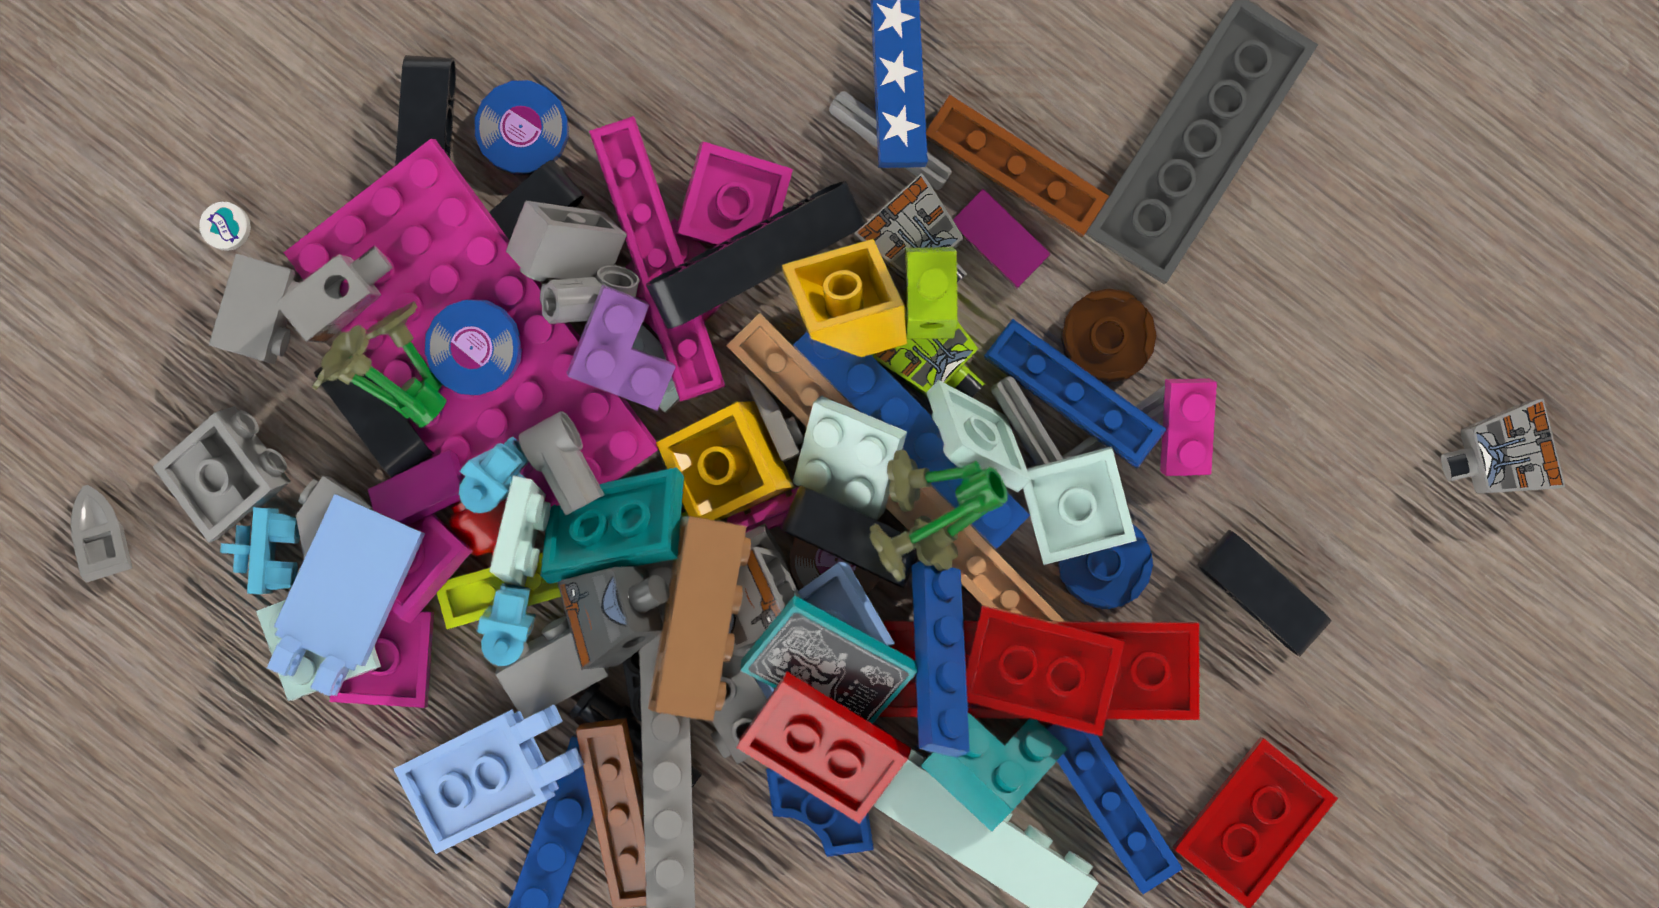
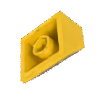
[782,239,907,357]
[656,401,794,521]

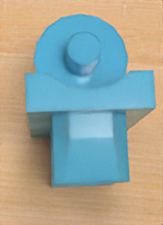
[459,437,529,513]
[220,507,300,594]
[477,583,536,666]

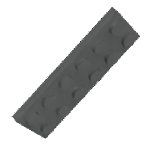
[1085,0,1318,284]

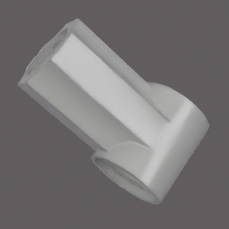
[540,265,639,324]
[518,411,604,515]

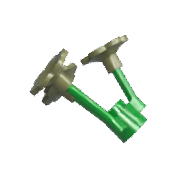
[312,302,447,427]
[870,450,1007,581]

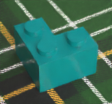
[921,713,1067,832]

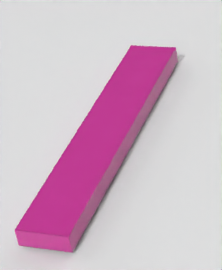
[589,116,726,402]

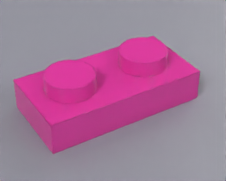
[1160,378,1217,476]

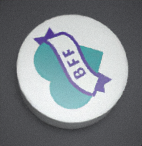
[199,202,251,251]

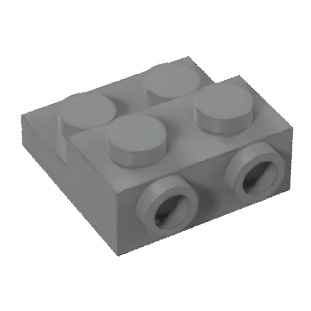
[153,406,291,543]

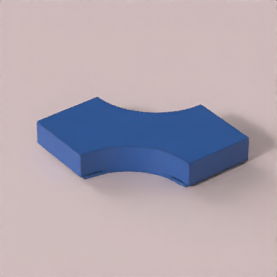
[766,768,874,857]

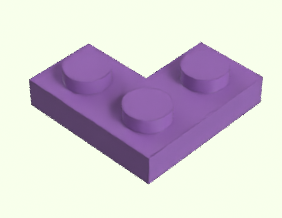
[566,284,676,411]

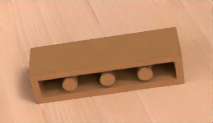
[648,516,751,721]

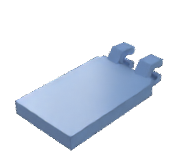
[267,494,425,696]
[394,704,585,854]

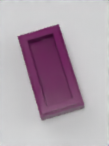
[953,189,1051,289]
[368,450,464,526]

